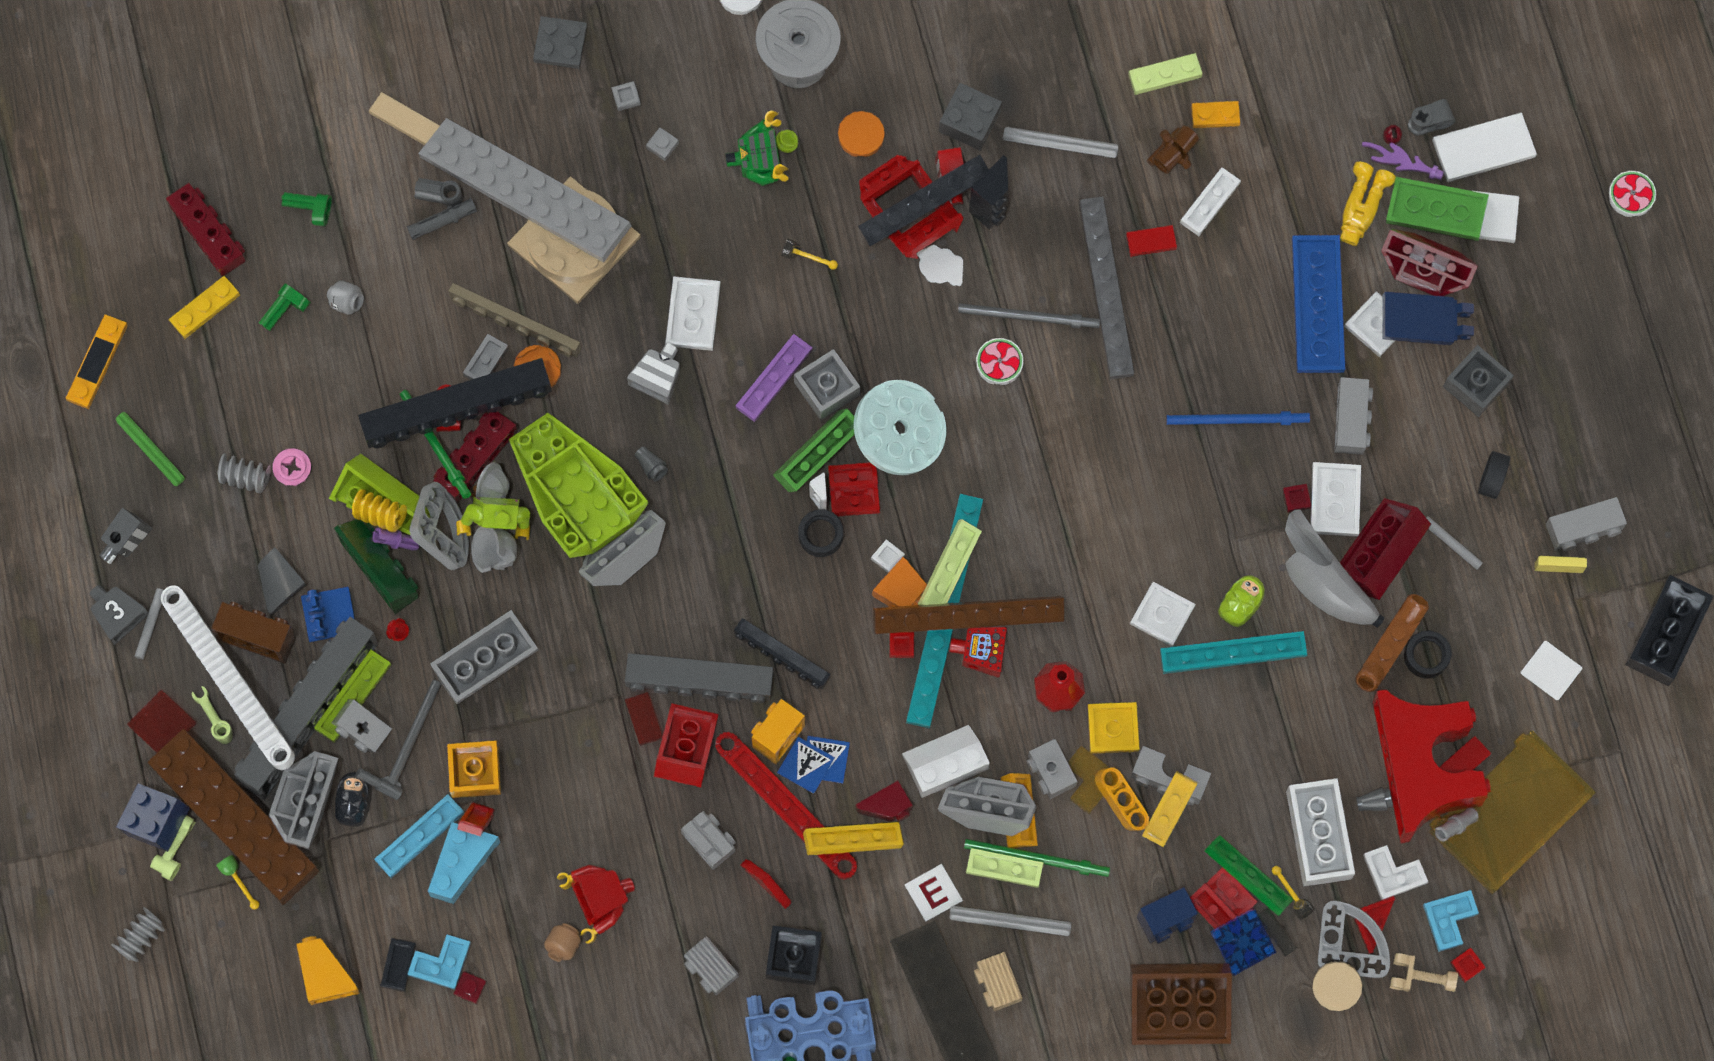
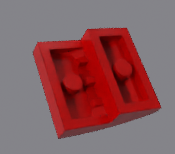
[828,462,880,517]
[1190,867,1259,936]

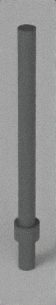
[958,303,1100,329]

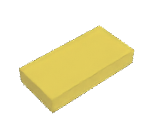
[1535,556,1587,573]

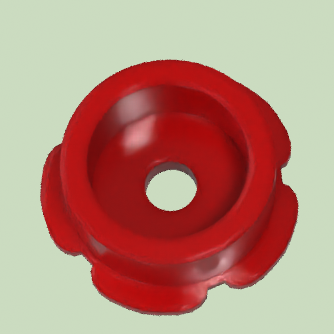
[386,618,409,641]

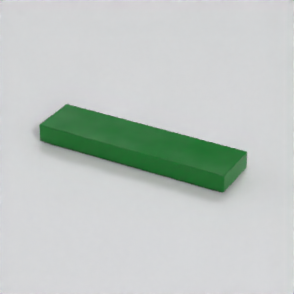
[1204,835,1294,916]

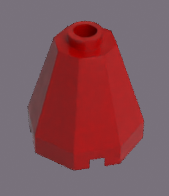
[1034,661,1085,712]

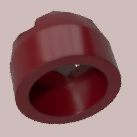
[1383,125,1402,145]

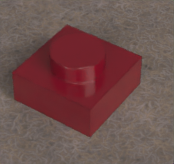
[1282,484,1311,513]
[453,971,487,1005]

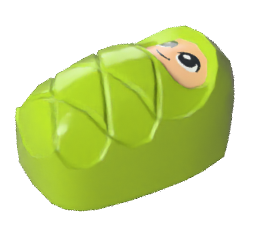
[1218,575,1265,627]

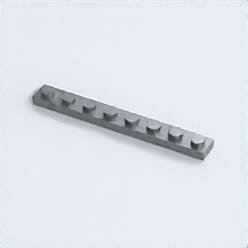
[1079,197,1134,380]

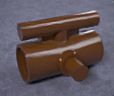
[1147,125,1199,174]

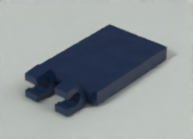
[1382,292,1474,345]

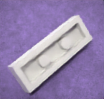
[1180,168,1241,236]

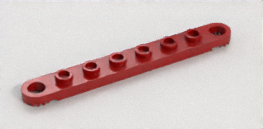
[715,732,857,880]

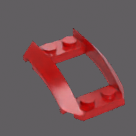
[859,155,963,259]

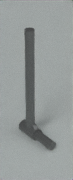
[355,680,441,800]

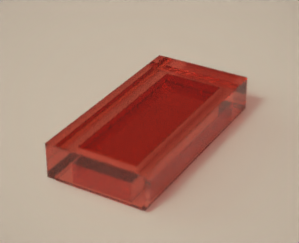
[625,692,662,746]

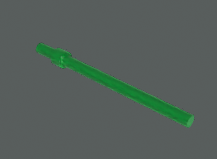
[400,390,471,499]
[964,839,1110,877]

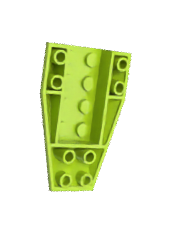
[509,413,648,558]

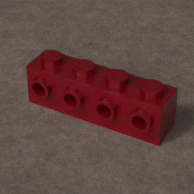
[166,183,246,277]
[433,411,517,504]

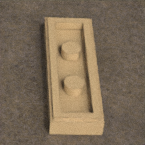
[369,92,440,145]

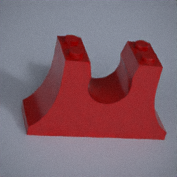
[1372,690,1491,844]

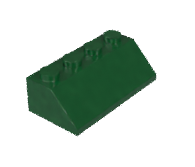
[334,519,419,615]

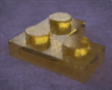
[1068,746,1113,814]

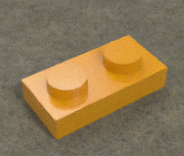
[1191,101,1240,128]

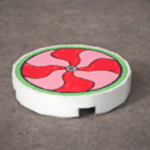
[1608,171,1656,217]
[976,338,1023,385]

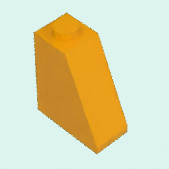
[296,936,359,1005]

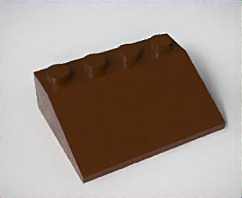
[1130,963,1232,1045]

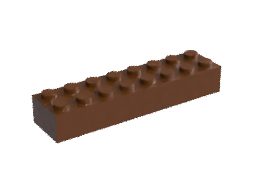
[147,729,319,905]

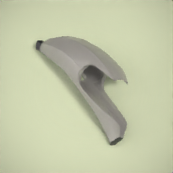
[1285,509,1384,628]

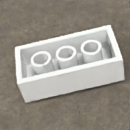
[1286,778,1355,887]

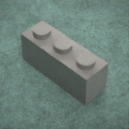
[1334,377,1373,455]
[1546,497,1627,551]

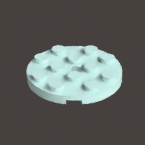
[854,380,946,475]

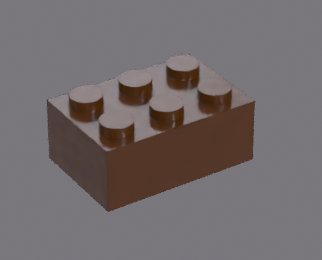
[211,602,296,664]

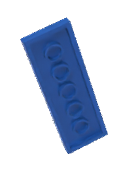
[1292,235,1345,373]

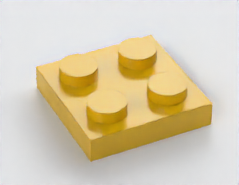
[1087,702,1139,754]

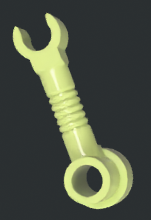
[192,686,233,744]
[150,815,196,881]

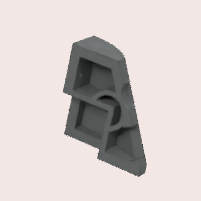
[258,547,306,616]

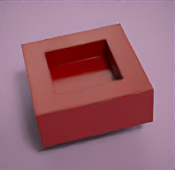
[890,632,914,658]
[1450,948,1486,983]

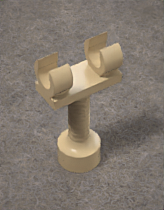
[1390,953,1458,992]

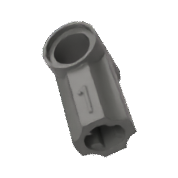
[414,178,463,206]

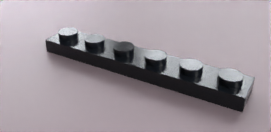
[858,154,989,247]

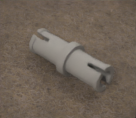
[1435,807,1479,842]

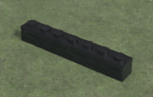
[734,618,831,689]

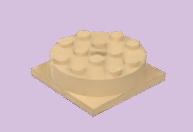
[507,176,641,304]

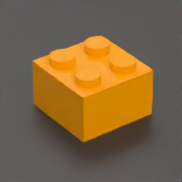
[751,699,805,764]
[447,741,501,798]

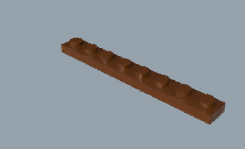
[873,596,1064,634]

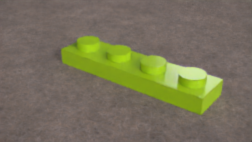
[314,650,391,743]

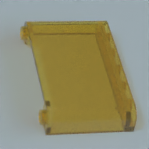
[1429,730,1596,895]

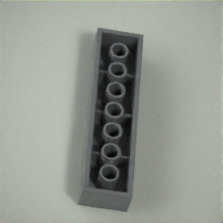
[234,617,378,801]

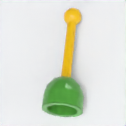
[216,855,260,910]

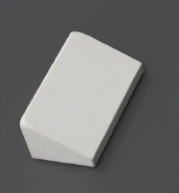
[809,473,827,510]

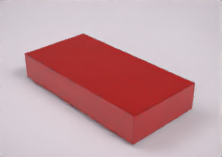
[1126,225,1177,257]
[1440,736,1492,773]
[457,803,495,836]

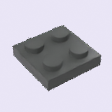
[533,16,587,69]

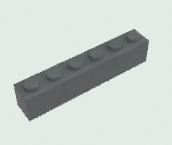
[625,653,773,704]

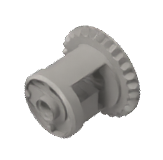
[756,0,841,88]

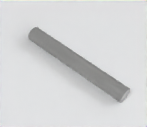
[1427,516,1483,570]
[134,588,164,659]

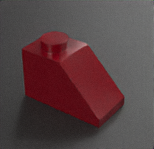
[855,780,913,822]

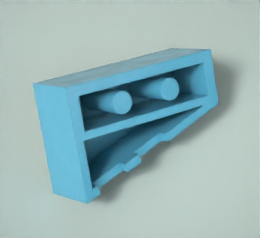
[428,822,500,904]

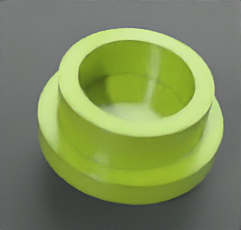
[775,130,798,153]

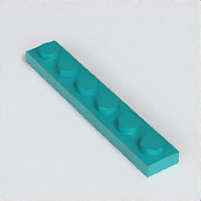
[1160,631,1307,674]

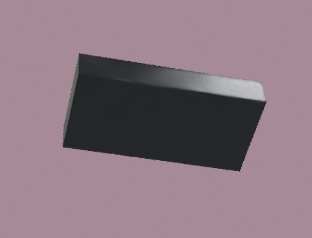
[380,938,416,992]

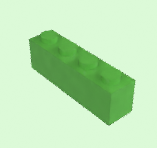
[773,409,855,492]

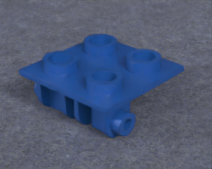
[301,587,354,642]

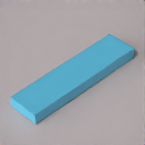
[374,794,464,878]

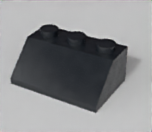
[969,155,1008,230]

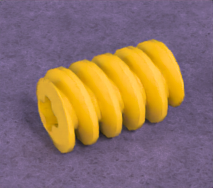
[352,489,407,532]

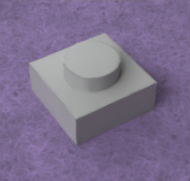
[646,128,679,161]

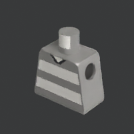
[627,343,680,404]

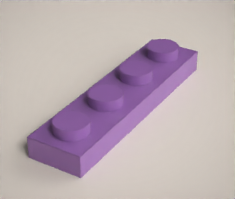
[736,334,813,422]

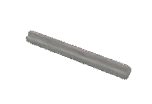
[1003,127,1118,158]
[950,906,1071,936]

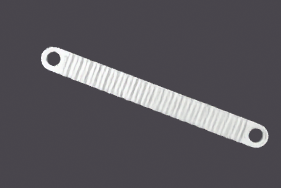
[161,585,295,770]

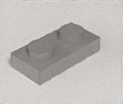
[463,334,508,380]

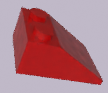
[653,703,719,787]

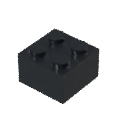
[766,926,822,986]

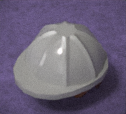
[471,462,509,498]

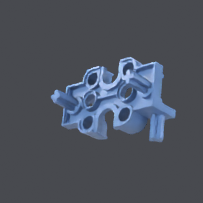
[745,991,876,1061]

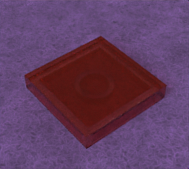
[127,690,197,753]

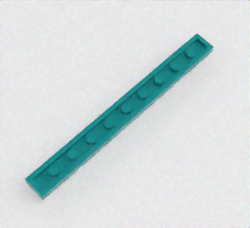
[906,494,983,729]

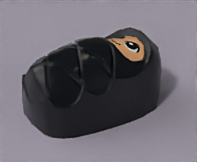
[335,772,372,827]

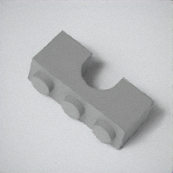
[1131,746,1211,805]

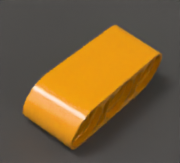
[1095,768,1149,831]

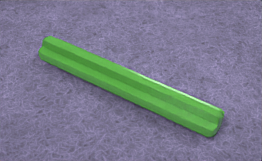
[116,412,185,486]

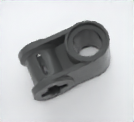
[1408,99,1456,135]

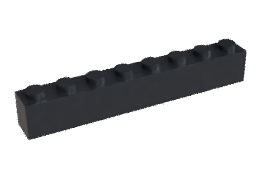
[358,358,552,449]

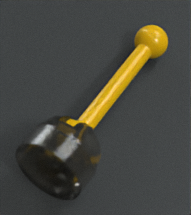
[781,238,838,270]
[1272,866,1315,920]

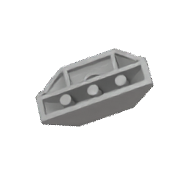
[579,510,666,586]
[269,751,338,849]
[938,777,1036,836]

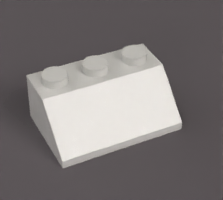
[902,725,990,798]

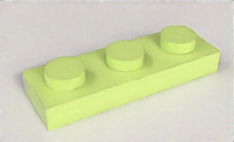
[1129,53,1202,95]
[966,848,1043,888]

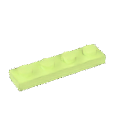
[918,519,982,605]

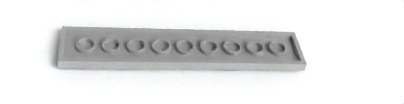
[418,118,632,263]

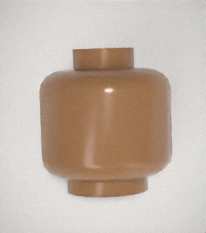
[544,923,581,962]

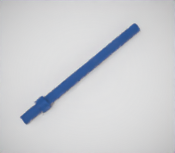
[1166,411,1310,425]

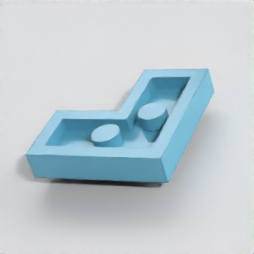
[1423,890,1479,952]
[408,935,471,990]

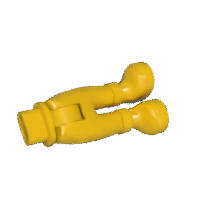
[1340,161,1396,246]

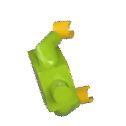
[456,497,530,540]

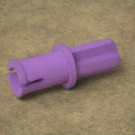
[373,528,419,550]

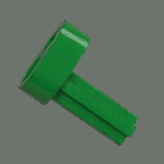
[282,192,332,227]
[259,283,311,331]

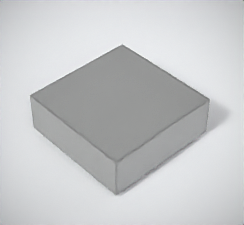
[612,81,641,111]

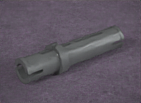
[406,198,477,240]

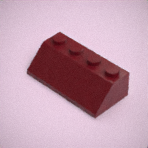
[1340,498,1431,600]

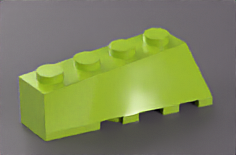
[329,454,430,535]

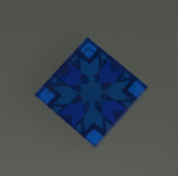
[1210,908,1277,976]

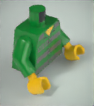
[725,111,788,186]

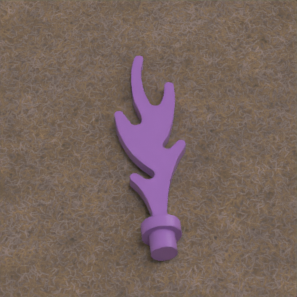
[1362,142,1444,180]

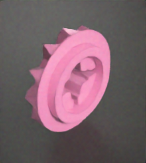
[273,449,311,486]

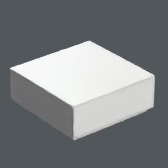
[871,539,905,573]

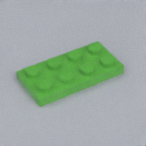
[1386,177,1489,241]

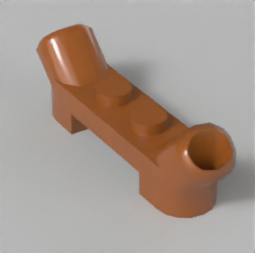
[1356,594,1429,692]

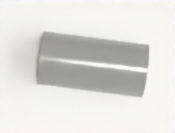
[430,610,538,704]

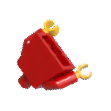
[557,865,634,944]

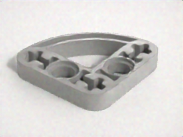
[409,482,469,570]
[1318,901,1390,978]

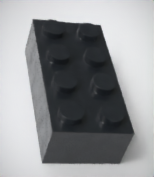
[1625,575,1714,686]

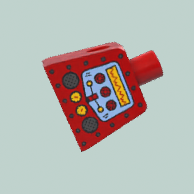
[950,627,1007,678]

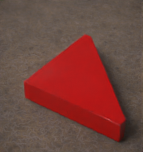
[740,859,791,909]
[1353,896,1395,955]

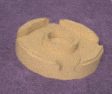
[1313,961,1362,1011]

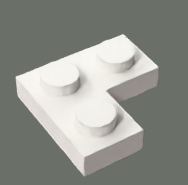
[1363,845,1428,900]

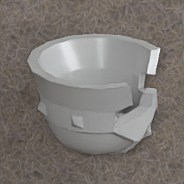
[471,526,517,573]

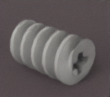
[217,453,271,494]
[111,907,165,962]

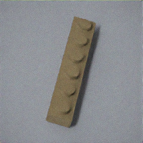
[449,283,581,357]

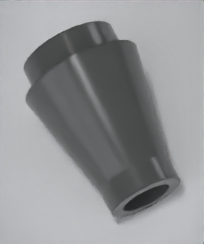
[635,446,668,482]
[1356,787,1393,811]

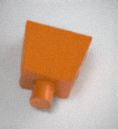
[872,557,927,607]

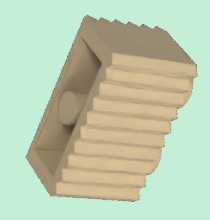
[974,952,1022,1011]

